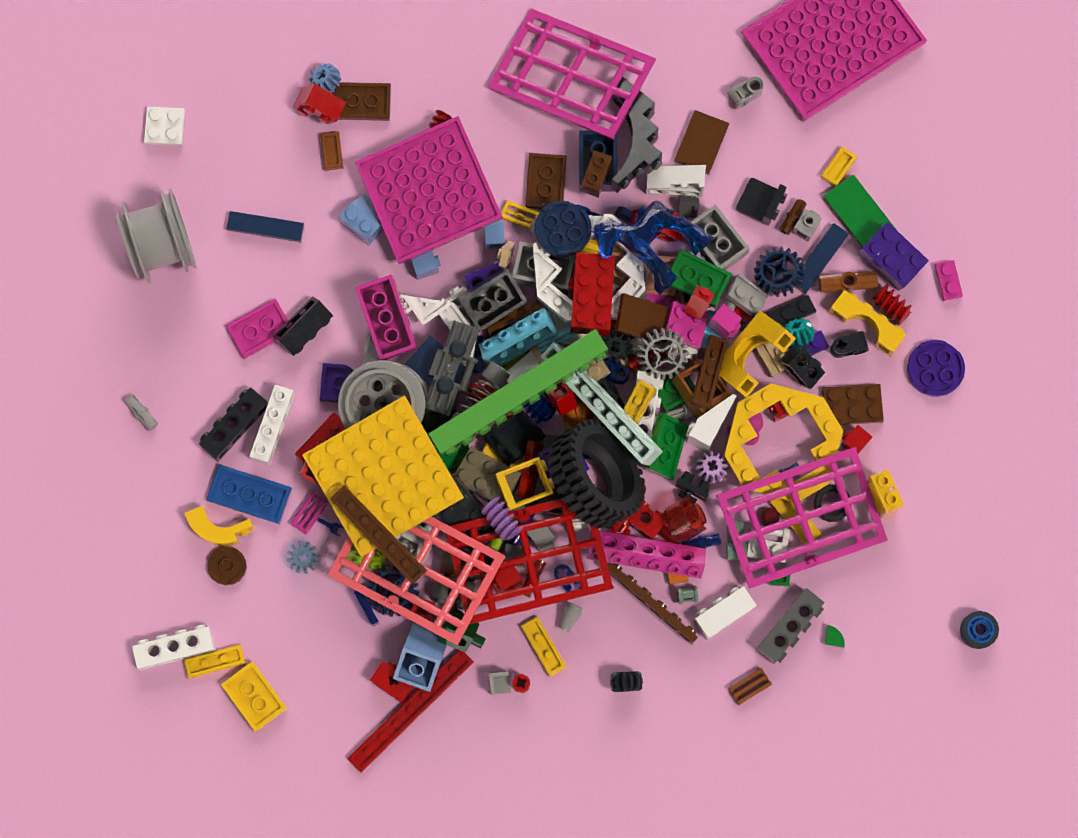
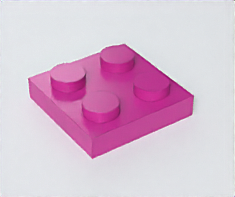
[665,301,709,350]

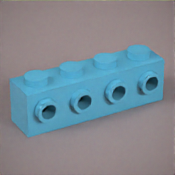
[479,308,558,366]

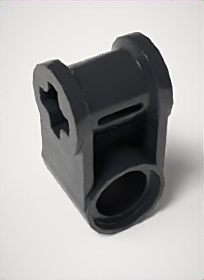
[830,331,869,358]

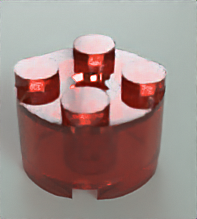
[661,497,707,542]

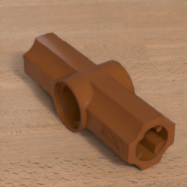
[819,271,878,293]

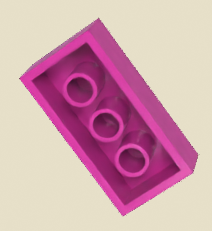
[355,275,419,361]

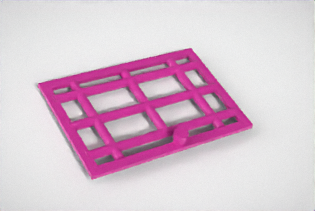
[488,8,656,140]
[716,447,888,589]

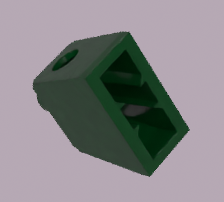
[437,607,486,652]

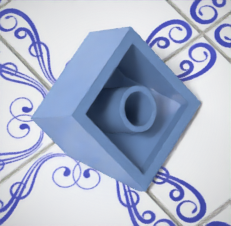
[339,194,384,246]

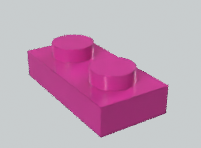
[935,260,963,302]

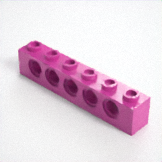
[586,530,706,579]

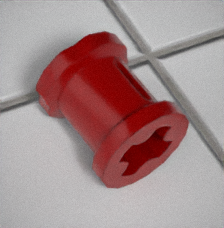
[513,674,530,693]

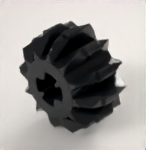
[602,330,633,363]
[610,671,643,692]

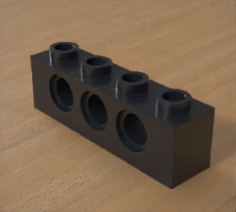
[199,387,268,462]

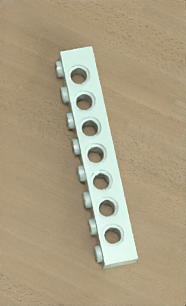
[541,342,663,465]

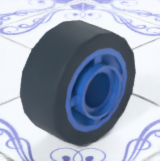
[960,611,999,649]

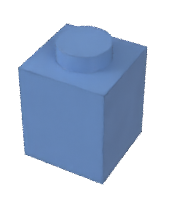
[485,221,505,249]
[411,251,441,280]

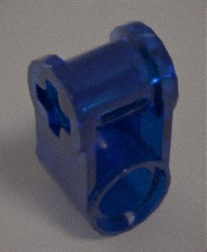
[603,357,629,385]

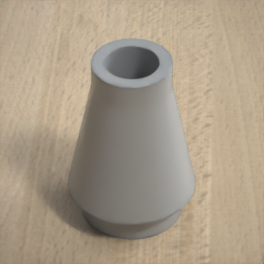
[559,602,582,632]

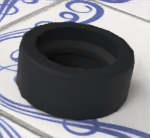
[814,484,852,522]

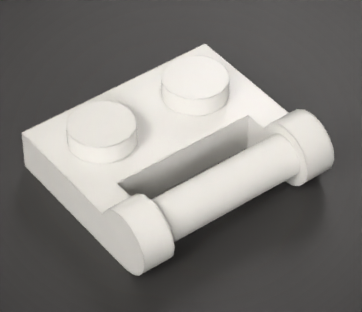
[747,525,790,564]

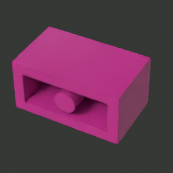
[708,304,742,340]

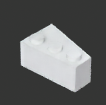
[646,165,706,198]

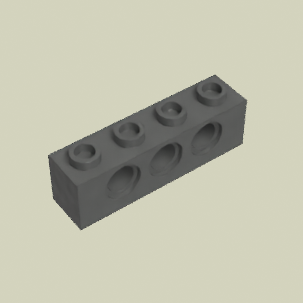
[756,588,825,664]

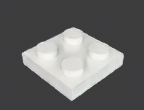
[144,107,185,146]

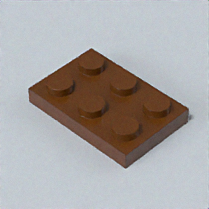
[822,384,884,425]

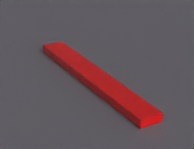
[347,650,474,773]

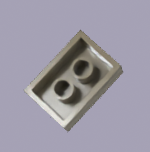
[455,447,521,509]

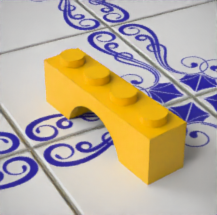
[829,290,906,357]

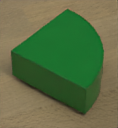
[770,567,790,587]
[825,625,845,648]

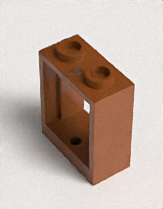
[672,359,732,420]

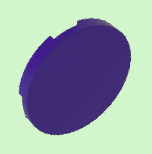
[907,340,965,397]

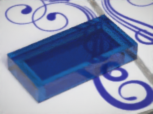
[354,590,380,626]

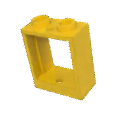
[494,457,555,511]
[867,469,904,519]

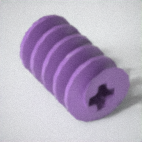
[481,497,523,540]

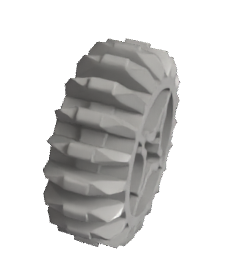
[637,328,689,380]

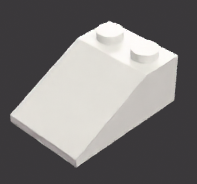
[686,394,736,453]

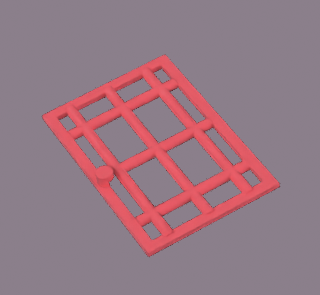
[328,517,506,645]

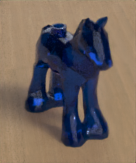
[590,201,714,295]

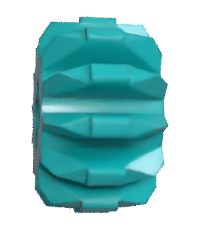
[783,318,815,346]

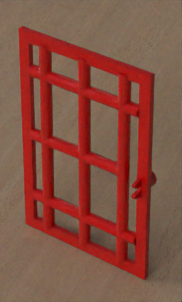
[446,499,614,625]

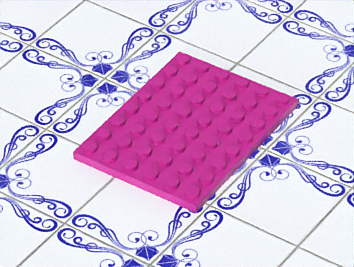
[741,0,927,121]

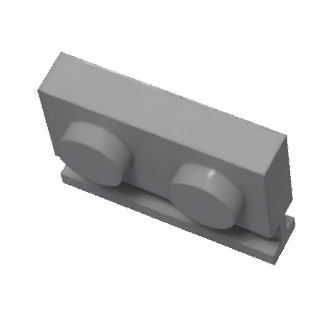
[725,273,769,318]

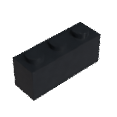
[272,296,333,356]

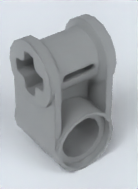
[727,76,763,109]

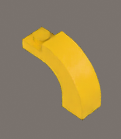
[185,505,255,546]

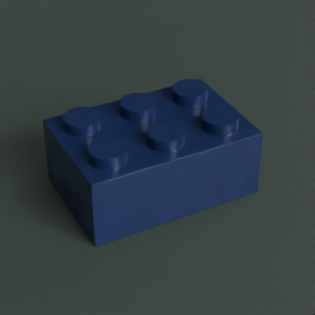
[579,131,617,192]

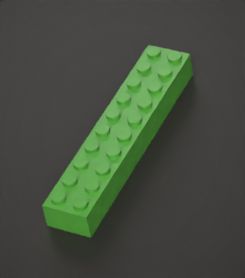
[429,329,608,457]

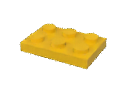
[221,661,288,732]

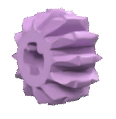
[695,451,729,484]

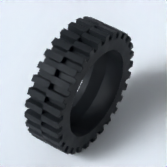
[549,419,645,529]

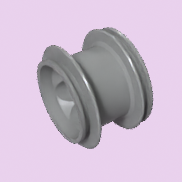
[116,189,197,284]
[338,360,428,429]

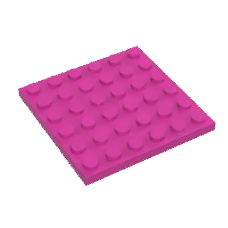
[355,116,503,265]

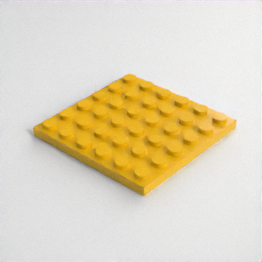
[303,395,464,557]

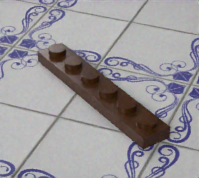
[330,485,428,584]
[607,562,698,645]

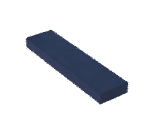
[226,211,304,243]
[798,223,849,294]

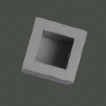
[527,527,556,551]

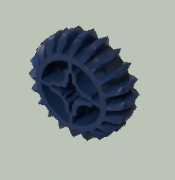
[754,246,805,297]
[367,565,420,617]

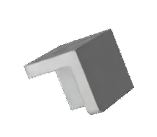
[489,671,511,695]

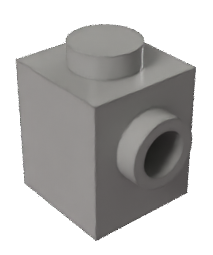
[792,209,822,242]

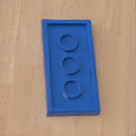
[206,464,292,525]

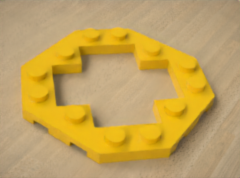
[724,383,843,502]

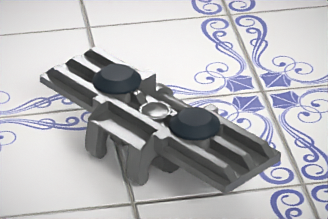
[425,320,479,416]

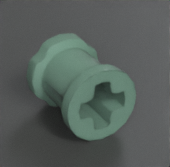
[677,586,698,605]

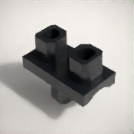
[675,471,711,506]

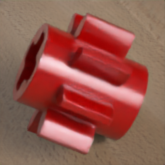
[608,519,631,535]

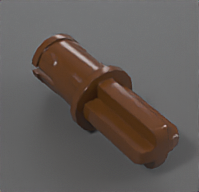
[779,199,807,235]

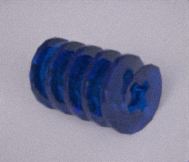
[523,394,556,424]

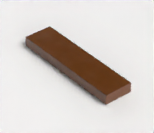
[690,334,728,411]

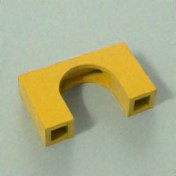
[719,311,796,398]

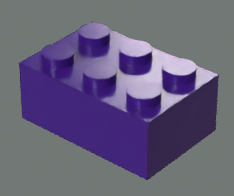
[858,222,929,291]

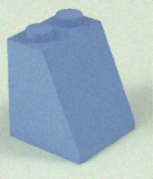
[393,623,447,692]

